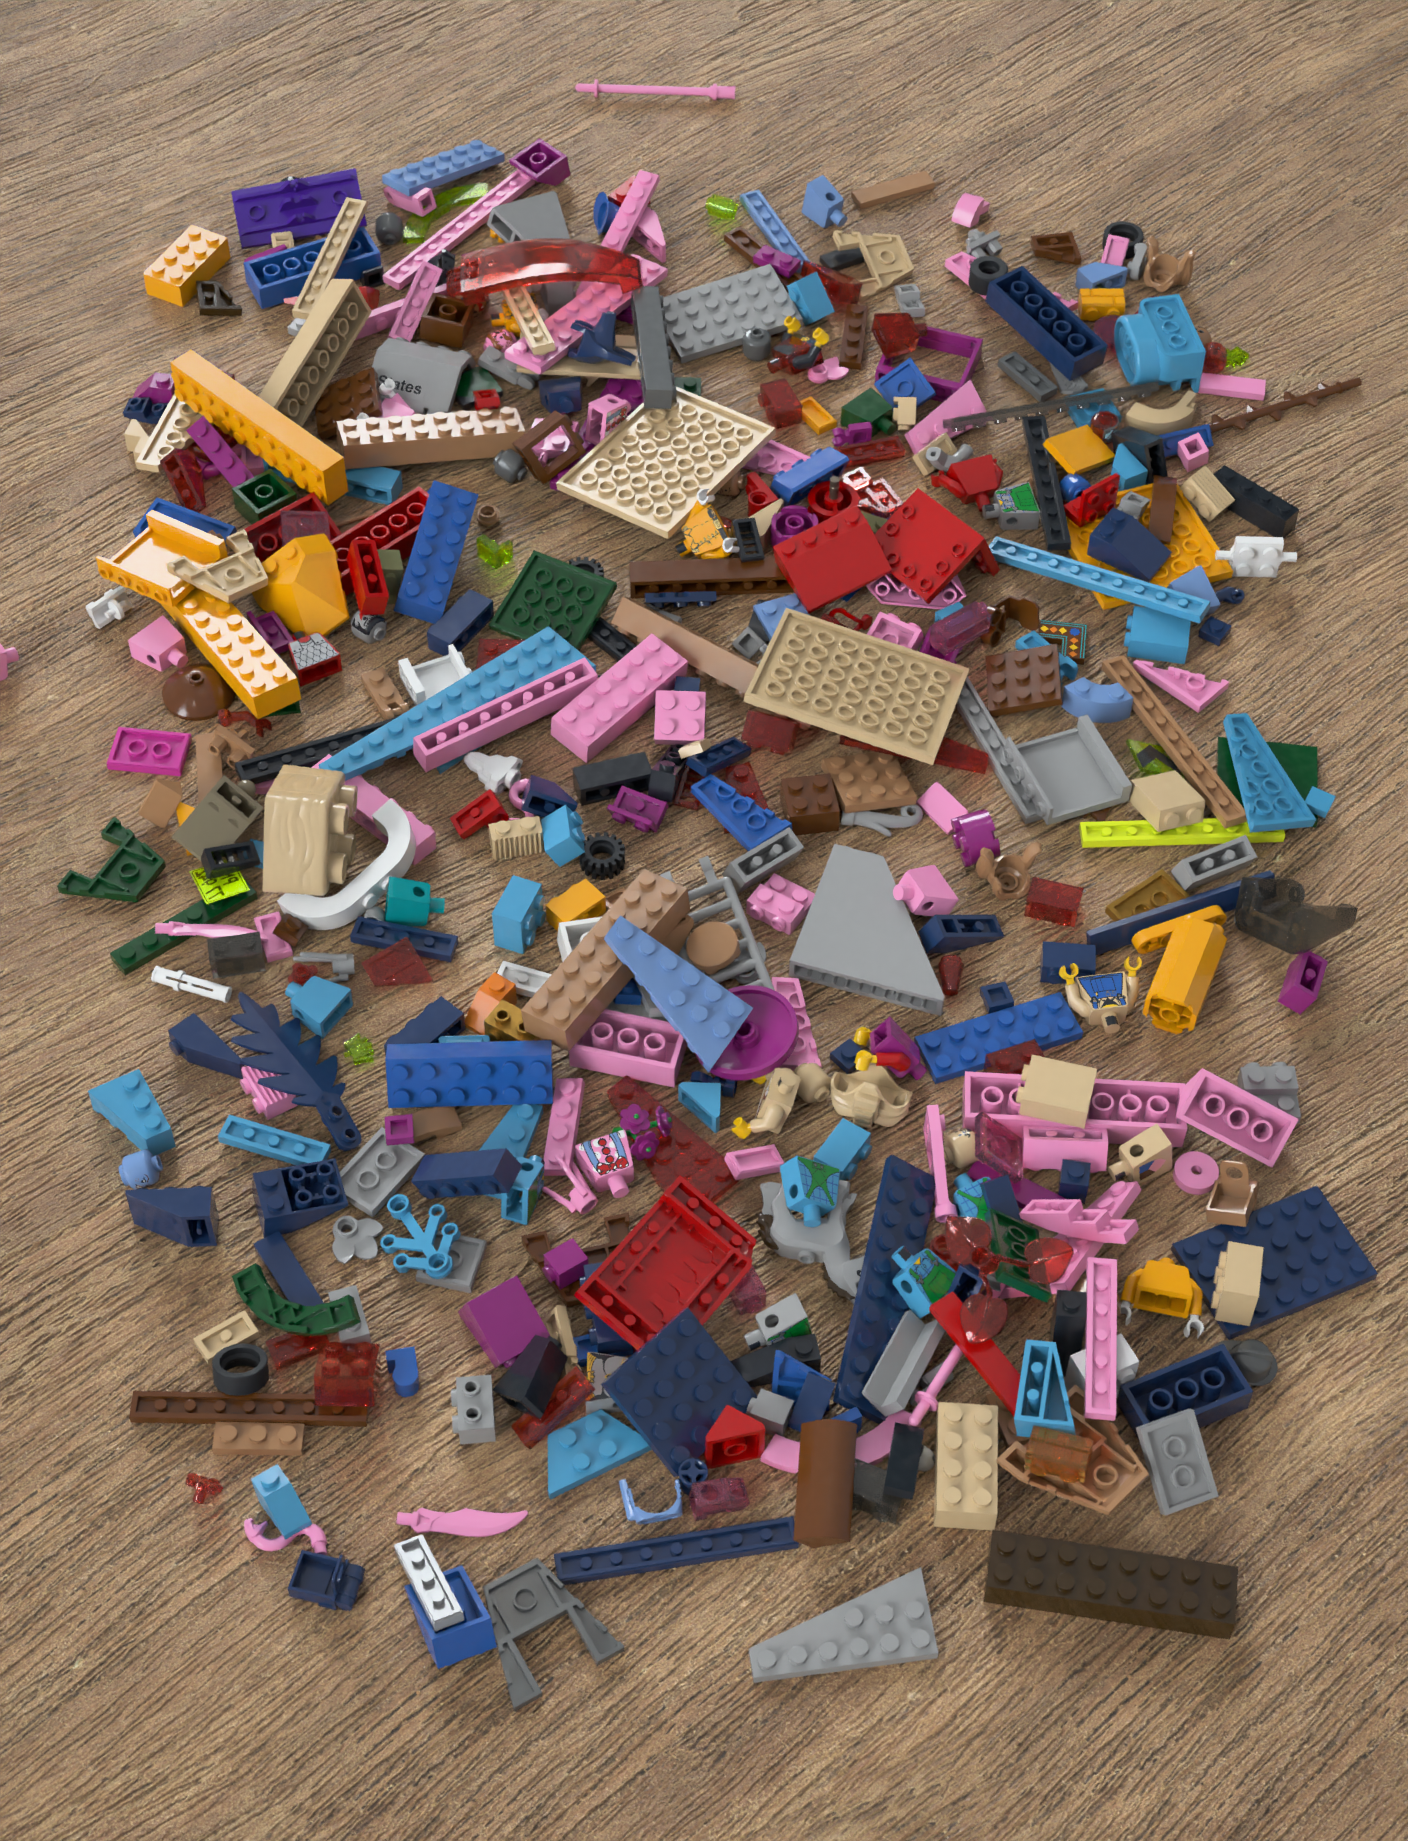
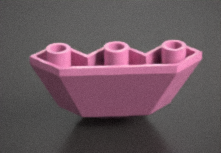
[866,573,966,609]

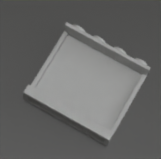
[1003,715,1132,825]

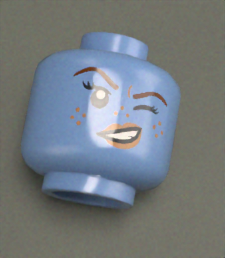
[119,1149,163,1190]

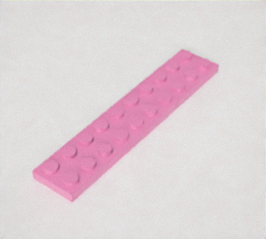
[505,254,668,375]

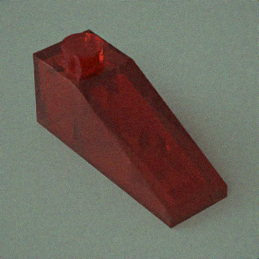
[800,260,863,304]
[160,448,206,513]

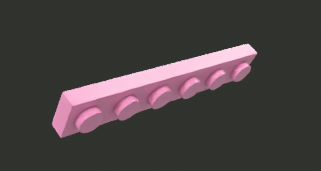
[1084,1257,1117,1421]

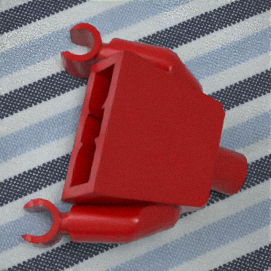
[931,454,1003,512]

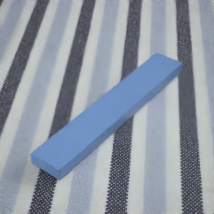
[740,190,812,273]

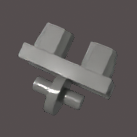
[966,229,1003,258]

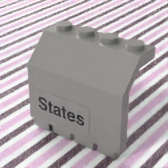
[372,337,476,415]

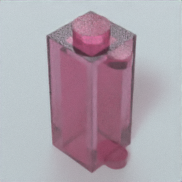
[929,601,991,656]

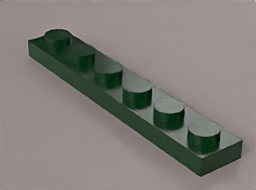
[110,879,258,976]

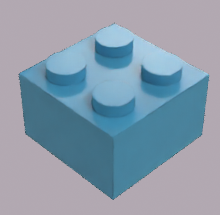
[492,875,546,954]

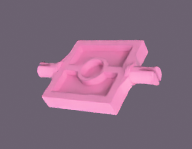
[531,413,579,468]

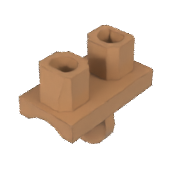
[208,724,255,770]

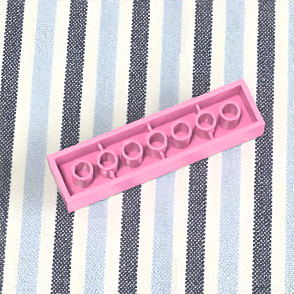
[962,1071,1187,1147]

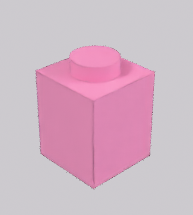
[1177,432,1209,472]

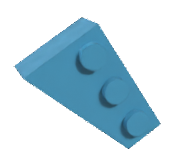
[88,1069,176,1156]

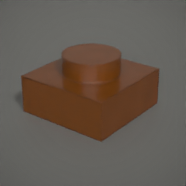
[273,913,309,947]

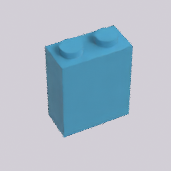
[1124,606,1191,664]

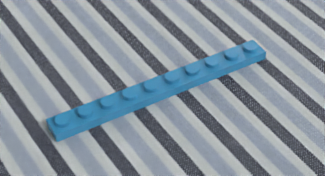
[989,536,1210,623]

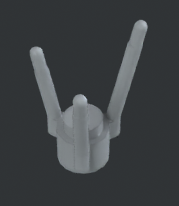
[293,952,355,983]

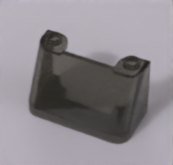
[1234,877,1358,954]

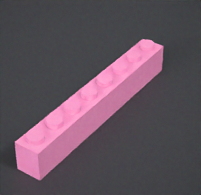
[413,657,598,772]

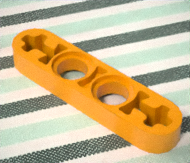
[1131,905,1227,954]

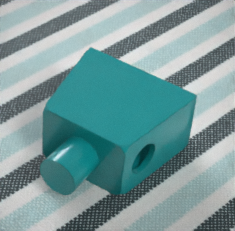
[385,877,445,927]

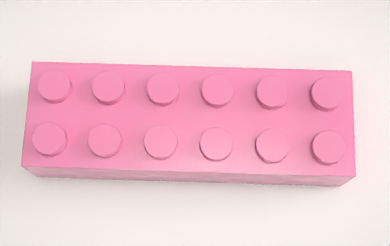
[551,634,688,763]

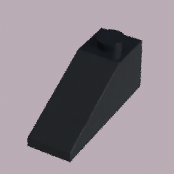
[730,1333,821,1387]

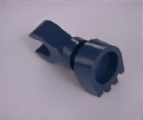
[690,1071,738,1098]

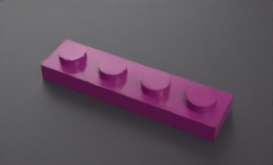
[186,416,255,488]

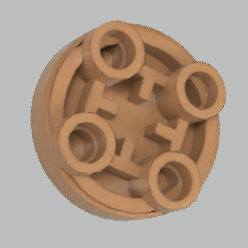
[686,922,741,974]

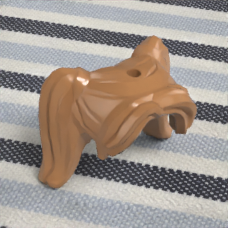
[1143,236,1196,292]
[975,842,1042,900]

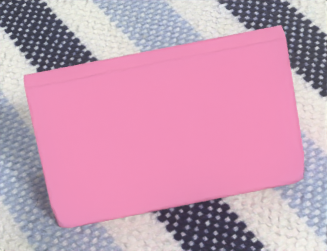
[916,782,968,835]

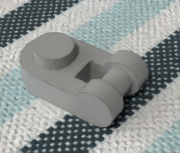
[1127,243,1147,281]

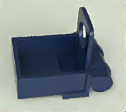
[288,1550,365,1611]

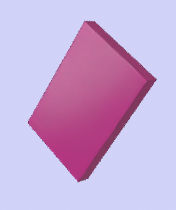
[107,727,192,776]

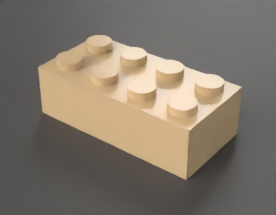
[934,1402,998,1531]

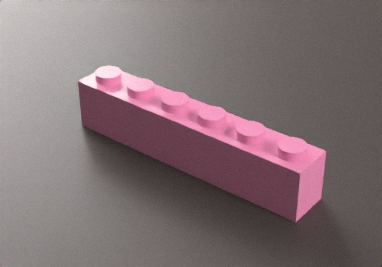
[311,754,436,866]

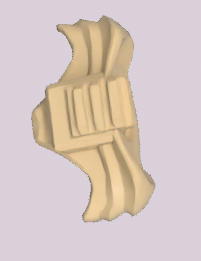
[830,1063,913,1128]

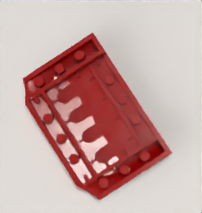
[574,1175,756,1350]

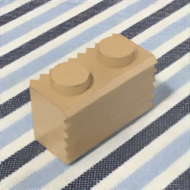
[1180,465,1235,522]
[488,816,544,861]

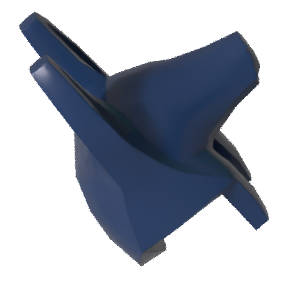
[568,311,636,366]

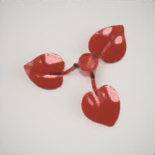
[945,1216,1074,1344]

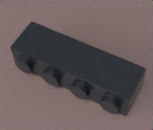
[1213,465,1299,539]

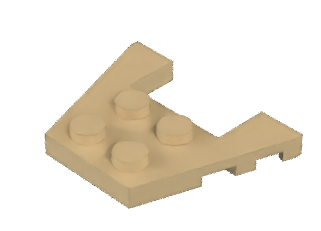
[832,230,914,302]
[167,529,268,603]

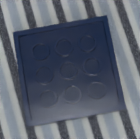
[601,1308,757,1477]

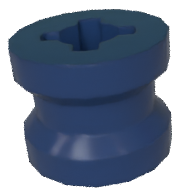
[678,1458,708,1496]

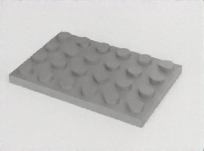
[663,264,803,364]

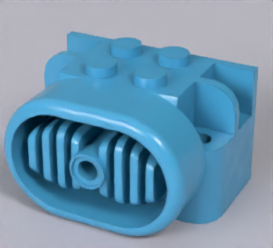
[1114,294,1206,393]

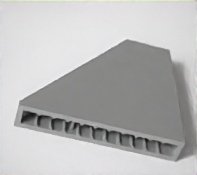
[789,844,944,1016]

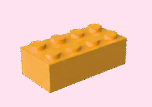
[143,225,231,307]

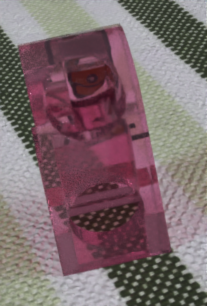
[689,1477,750,1521]

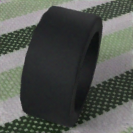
[1102,221,1144,259]
[212,1343,269,1396]

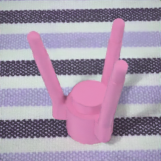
[542,1154,598,1215]

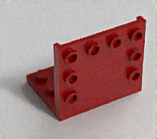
[874,488,1000,605]

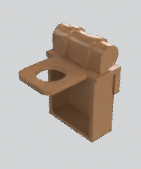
[1206,1160,1259,1227]

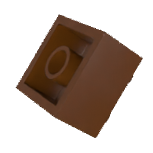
[419,293,475,348]
[780,773,840,836]

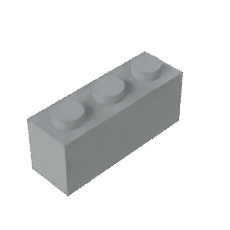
[722,827,804,894]
[1171,835,1257,892]

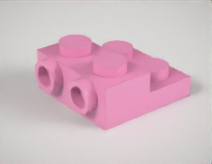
[867,612,924,651]
[746,873,815,935]

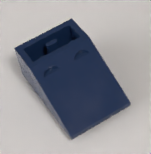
[252,1159,348,1238]
[125,1186,219,1247]

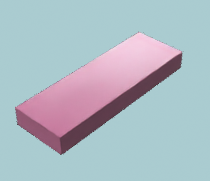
[1198,373,1266,401]

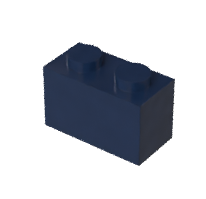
[1040,941,1096,984]

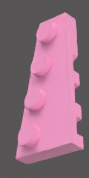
[905,379,990,455]

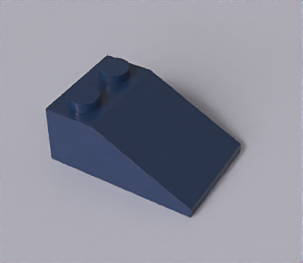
[1087,508,1172,582]

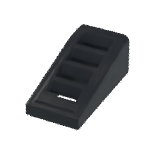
[730,517,765,563]
[201,841,260,879]

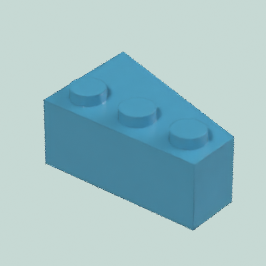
[1014,1339,1077,1442]

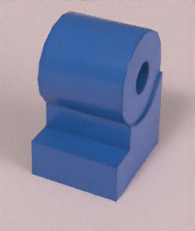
[385,1346,420,1397]

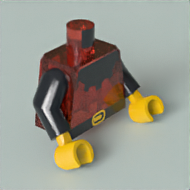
[767,316,829,375]

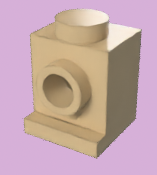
[893,397,917,431]

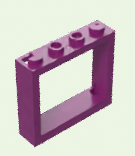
[875,320,983,402]

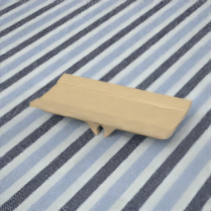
[517,331,640,387]

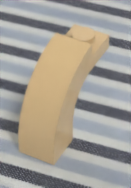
[1124,390,1197,435]

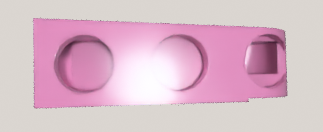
[383,186,437,217]

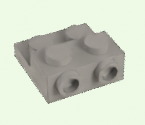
[1237,1062,1301,1123]

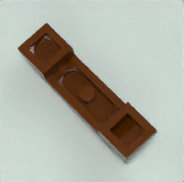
[1148,475,1177,545]

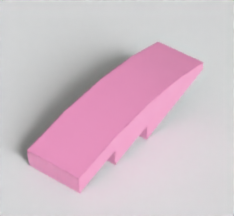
[1019,1199,1139,1244]

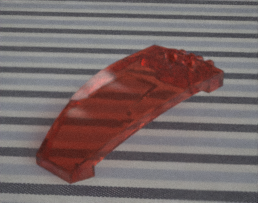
[446,238,643,306]

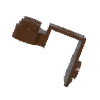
[980,595,1039,647]

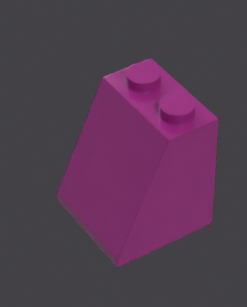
[458,1275,550,1369]

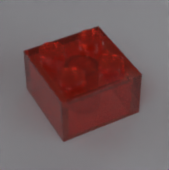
[314,1341,381,1407]

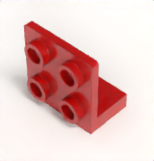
[1064,473,1120,528]

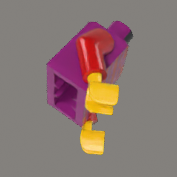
[853,1016,927,1080]

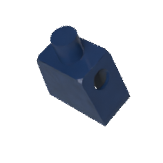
[539,376,583,414]

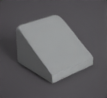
[731,627,765,660]

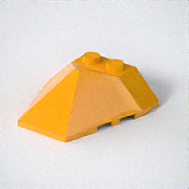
[252,533,350,637]

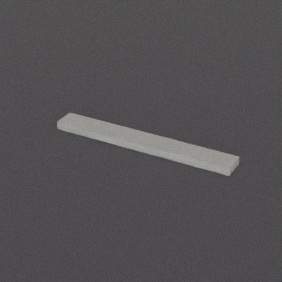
[956,676,1043,824]

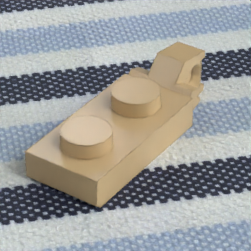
[543,1305,582,1386]

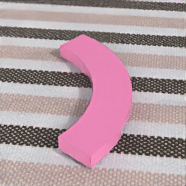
[761,1410,922,1474]

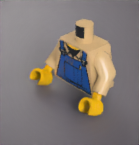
[1059,957,1142,1034]

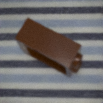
[512,410,586,485]

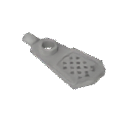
[1050,363,1088,395]

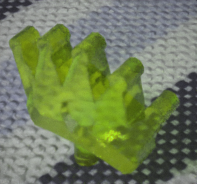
[1220,346,1250,368]
[343,1033,374,1065]

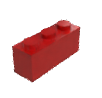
[347,540,389,615]

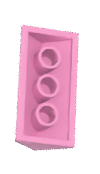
[1176,1068,1299,1167]

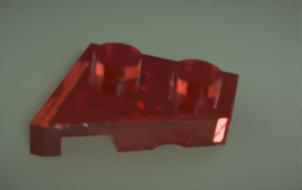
[361,937,433,987]

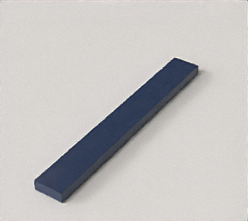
[1086,870,1275,956]
[554,1516,799,1585]

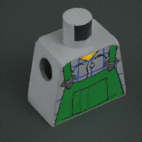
[982,482,1040,530]
[743,1293,812,1351]

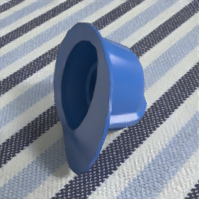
[593,192,620,235]

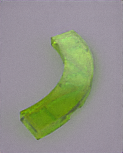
[402,183,488,244]

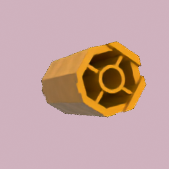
[1142,916,1227,1034]

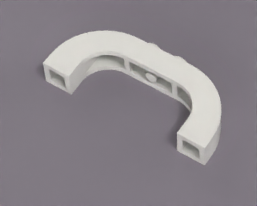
[277,799,416,930]

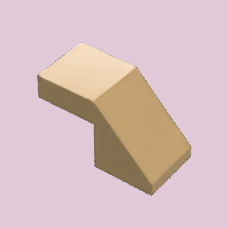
[124,419,149,468]

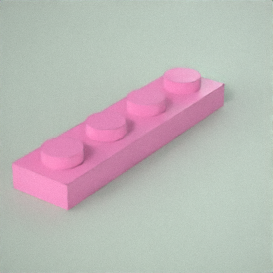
[387,260,443,342]
[543,1078,585,1176]

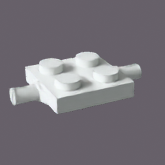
[1215,536,1297,578]

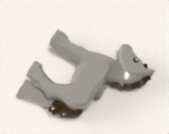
[756,1180,865,1304]

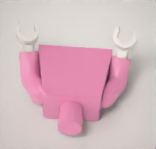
[357,378,415,420]

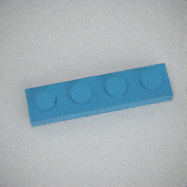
[218,1114,331,1165]

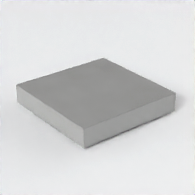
[416,1230,487,1293]

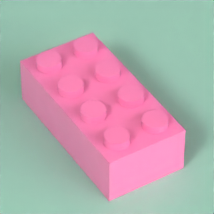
[569,1009,687,1087]

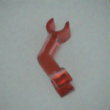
[217,709,272,737]

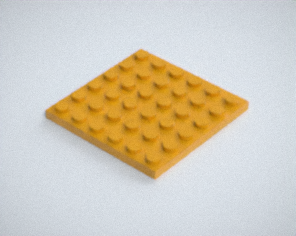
[1066,483,1233,610]

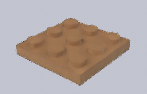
[821,751,917,813]

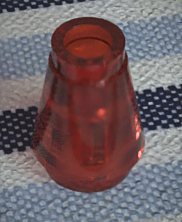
[938,955,964,996]

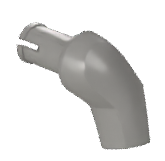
[926,444,973,473]

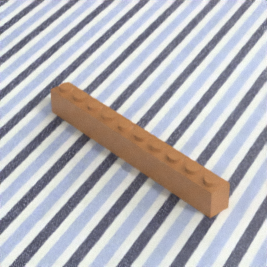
[611,597,819,730]

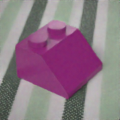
[509,138,571,186]

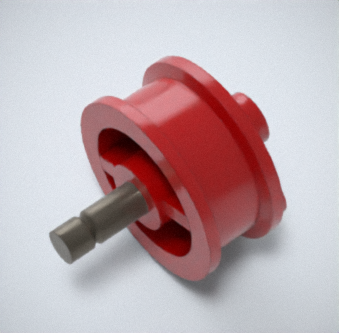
[808,476,859,524]

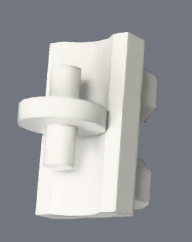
[86,585,133,629]

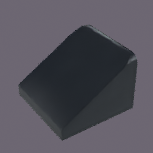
[360,265,385,288]

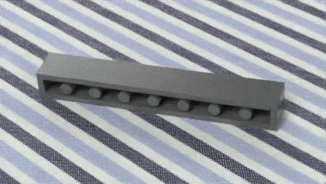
[631,286,677,409]

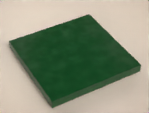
[489,550,618,651]
[1215,737,1318,828]

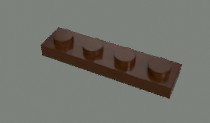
[839,304,868,370]

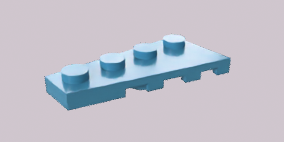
[479,1104,543,1199]

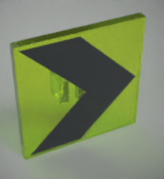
[1126,739,1185,778]

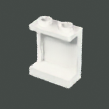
[398,644,472,706]

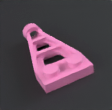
[923,1105,958,1223]

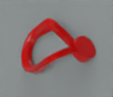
[828,608,873,631]

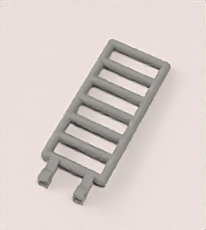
[660,856,775,990]

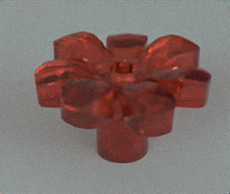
[185,1473,223,1504]

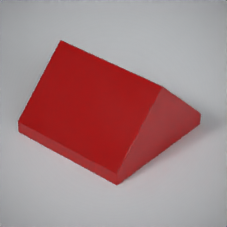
[705,1404,765,1470]

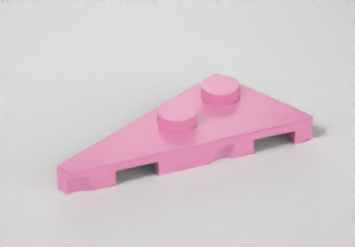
[1133,660,1229,713]

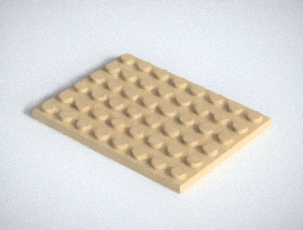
[556,387,776,539]
[743,608,970,765]

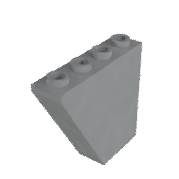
[487,191,572,271]

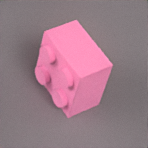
[654,690,706,745]

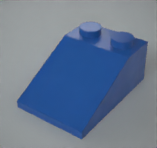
[404,1565,497,1669]

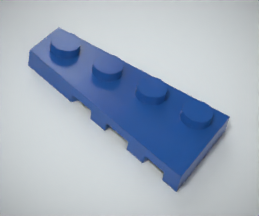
[133,497,237,546]
[691,774,792,851]

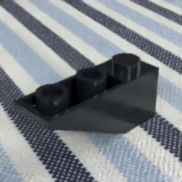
[648,744,690,803]

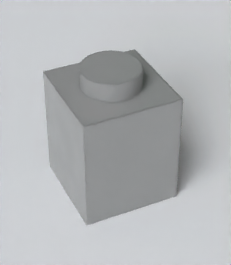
[746,1389,794,1437]

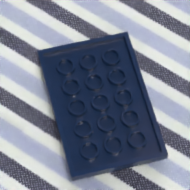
[1171,1186,1378,1340]

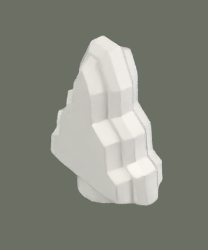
[463,752,523,795]

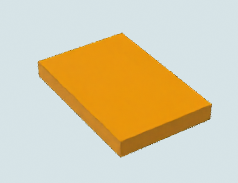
[1043,425,1115,475]

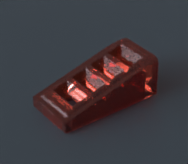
[673,765,707,811]

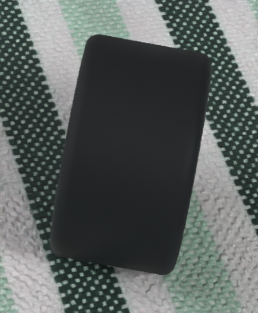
[968,256,1008,296]

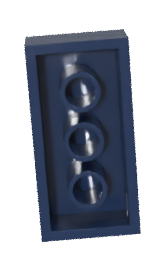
[1116,1344,1253,1442]

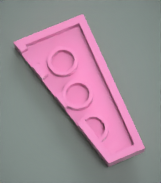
[742,440,811,475]
[772,977,822,1071]

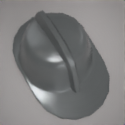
[1212,1339,1278,1386]

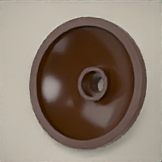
[162,663,236,721]

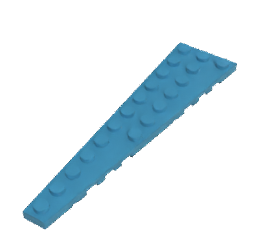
[318,626,596,781]

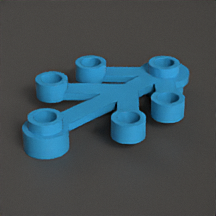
[380,1194,461,1279]

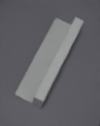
[862,1310,945,1417]

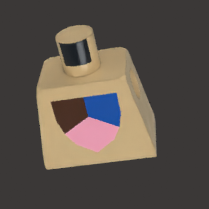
[1108,1124,1172,1184]

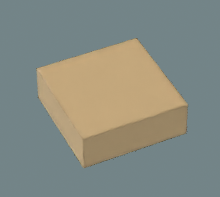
[678,738,712,759]

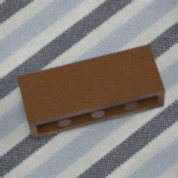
[793,1419,857,1549]

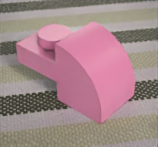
[951,193,990,228]

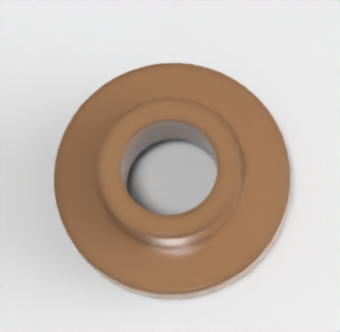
[476,504,500,526]

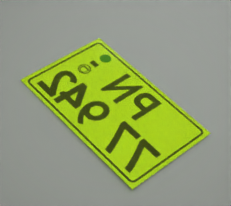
[189,860,250,904]

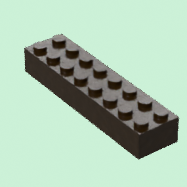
[983,1530,1238,1640]

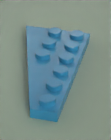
[1223,713,1316,833]

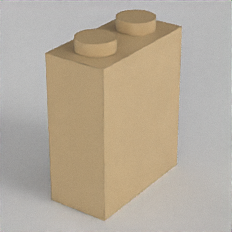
[1129,770,1205,832]
[1016,1055,1097,1129]

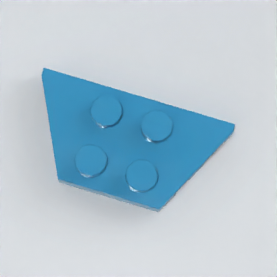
[548,1409,652,1499]

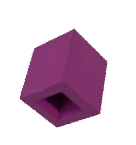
[542,1238,588,1290]

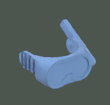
[619,1479,683,1525]

